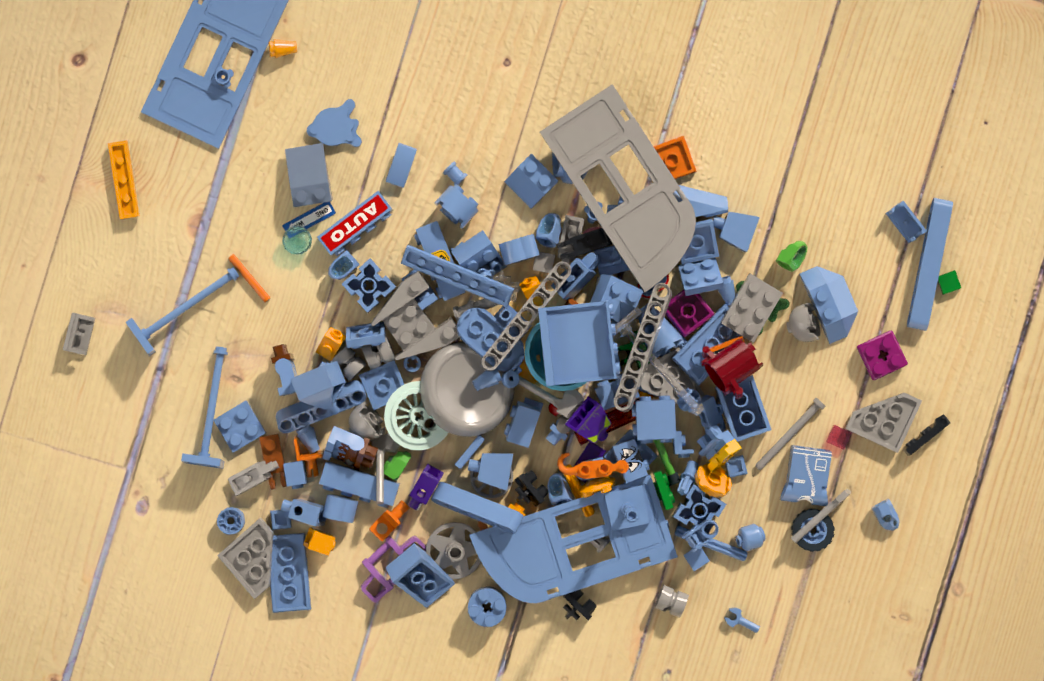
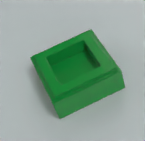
[938,270,961,295]

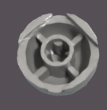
[786,303,820,342]
[349,402,385,441]

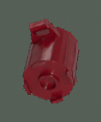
[701,338,763,399]

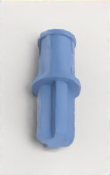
[677,460,699,496]

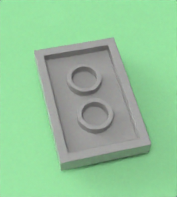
[720,273,783,343]

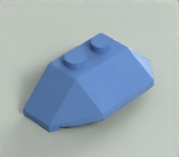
[799,266,858,344]

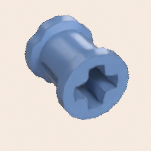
[443,161,468,185]

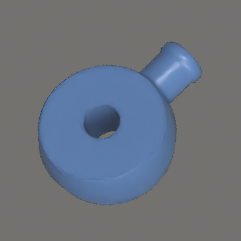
[501,367,522,388]

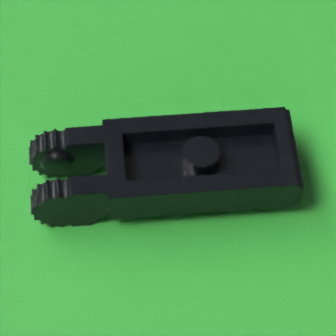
[556,228,612,259]

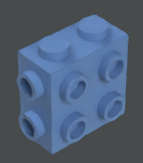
[632,395,676,444]

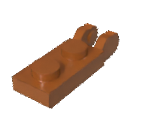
[259,434,287,490]

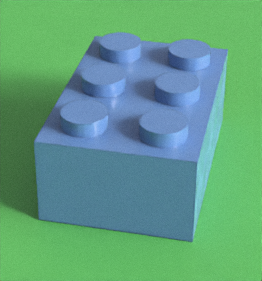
[715,375,771,442]

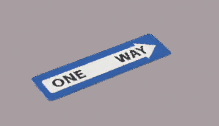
[282,202,336,238]

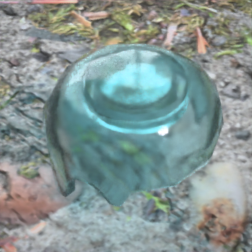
[282,226,312,255]

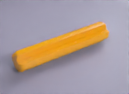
[564,464,595,517]

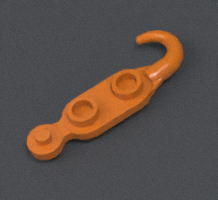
[557,452,629,479]

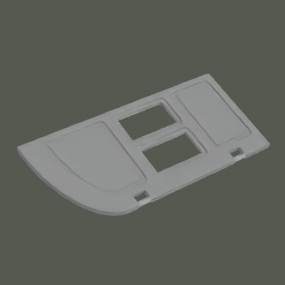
[540,84,696,292]

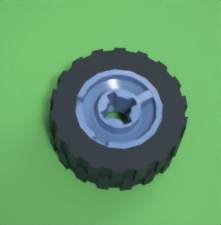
[791,509,835,552]

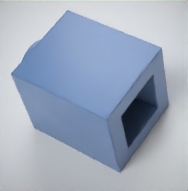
[283,460,308,489]

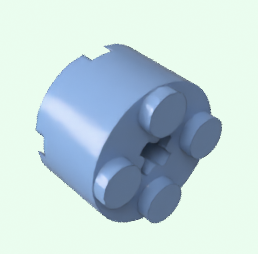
[434,184,478,229]
[468,586,506,627]

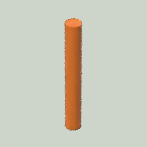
[228,254,270,302]

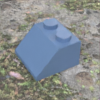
[504,153,558,209]

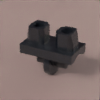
[514,470,548,507]
[563,589,597,621]

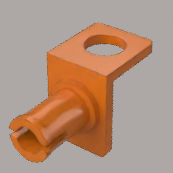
[294,436,324,477]
[369,500,410,541]

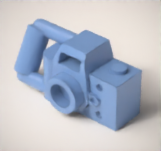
[698,395,726,434]

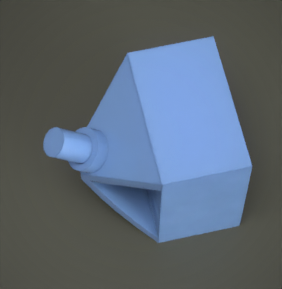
[291,361,346,415]

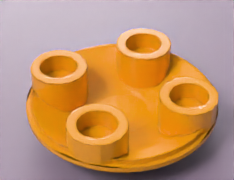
[579,477,616,498]

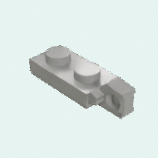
[558,215,584,269]
[228,461,279,496]

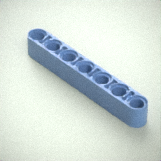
[907,198,953,331]

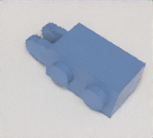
[551,252,602,300]

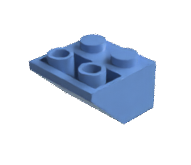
[451,230,507,276]

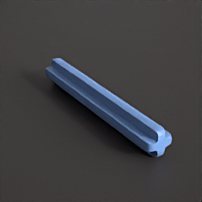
[675,526,748,561]

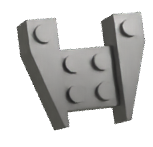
[371,271,459,360]

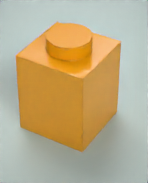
[303,527,336,556]

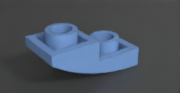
[386,143,417,188]

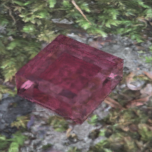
[826,425,852,450]

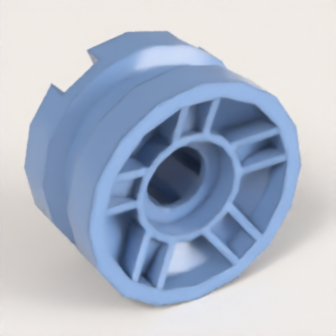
[217,507,245,535]

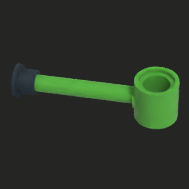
[653,439,681,486]

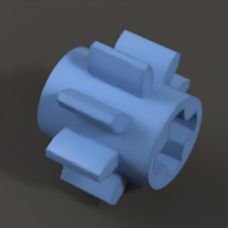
[677,388,701,413]

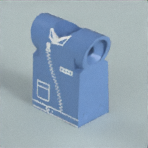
[780,445,832,507]

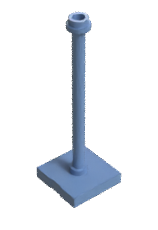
[126,267,240,356]
[181,347,228,469]
[604,485,650,531]

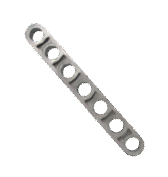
[481,262,571,371]
[614,283,672,412]

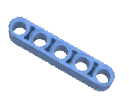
[275,380,366,433]
[431,482,523,534]

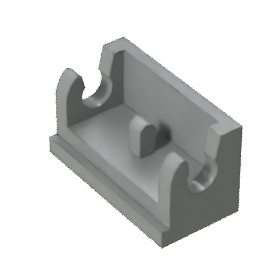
[63,313,96,355]

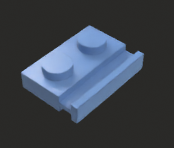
[594,245,630,277]

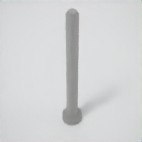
[755,398,826,470]

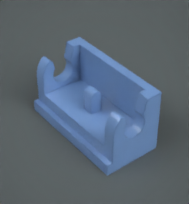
[885,201,927,243]

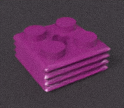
[666,290,714,337]
[857,330,908,380]

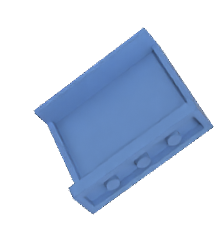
[538,301,620,386]

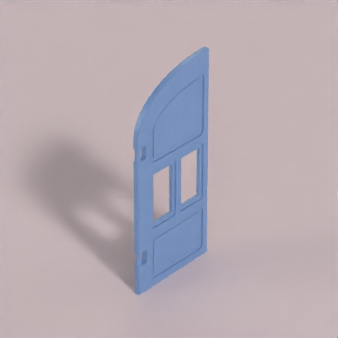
[141,0,289,149]
[469,475,678,603]

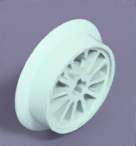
[384,381,449,450]

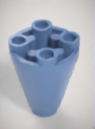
[637,305,684,360]

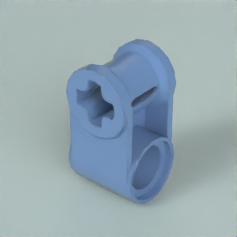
[681,519,719,553]

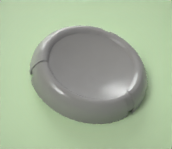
[420,341,514,437]

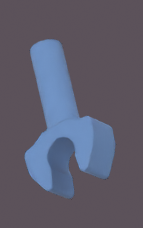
[724,608,760,633]

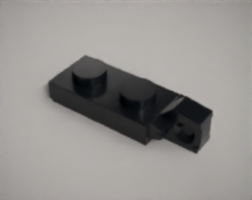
[904,414,950,456]

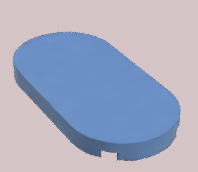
[457,308,524,371]

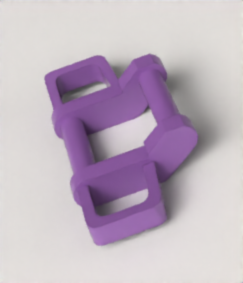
[361,535,426,603]

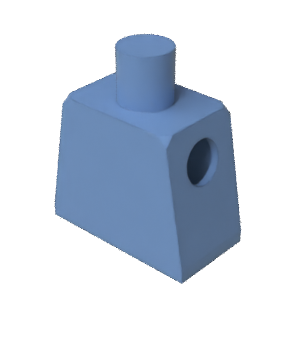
[713,212,760,252]
[468,453,513,490]
[281,499,326,527]

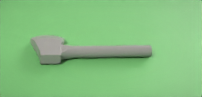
[518,376,584,419]
[371,433,400,505]
[791,489,851,543]

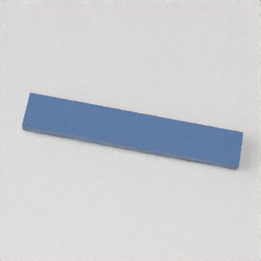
[401,245,515,307]

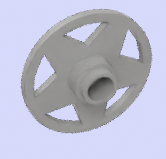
[426,522,481,579]

